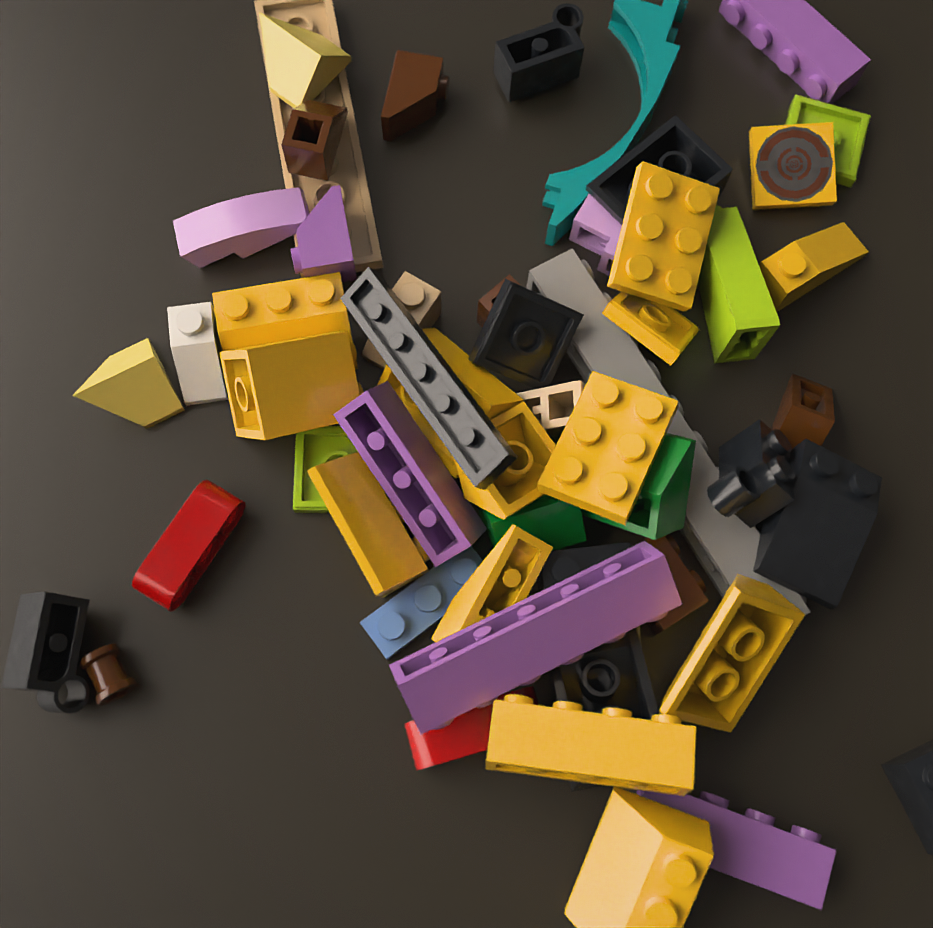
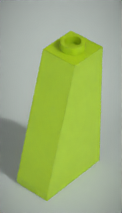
[698,206,780,363]

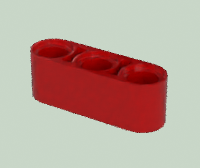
[132,479,246,612]
[404,686,540,771]

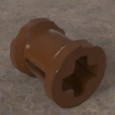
[78,643,138,706]

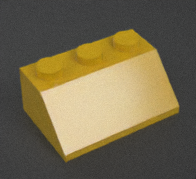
[212,272,358,369]
[378,328,524,478]
[307,452,430,598]
[659,574,805,733]
[564,787,714,928]

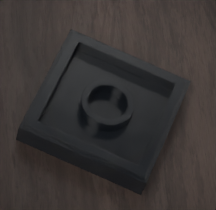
[468,278,584,389]

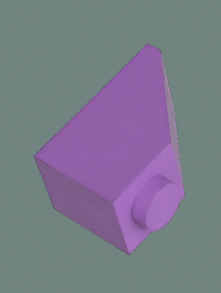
[291,185,357,282]

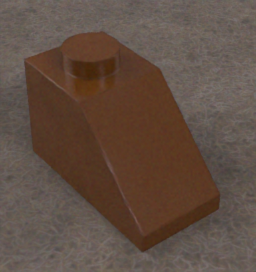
[381,50,450,141]
[771,373,835,449]

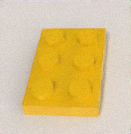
[607,161,720,312]
[537,371,679,526]

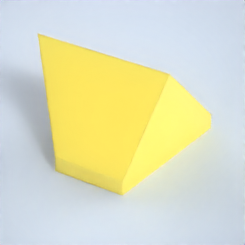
[259,12,352,108]
[72,338,185,429]

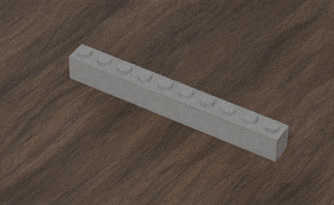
[526,248,810,615]

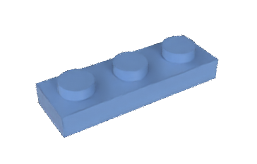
[360,546,483,661]

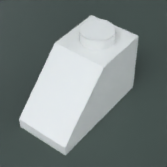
[167,302,229,406]

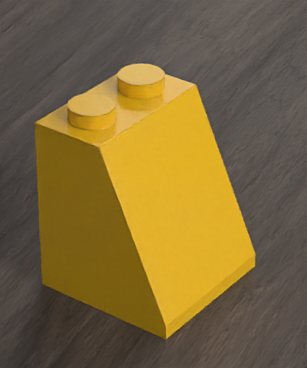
[219,331,364,440]

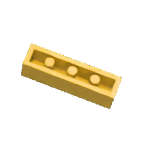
[486,695,696,796]

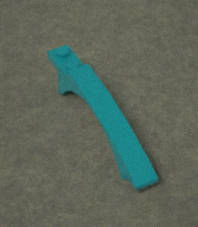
[542,0,689,246]

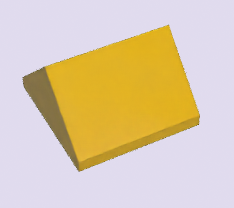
[455,401,556,520]

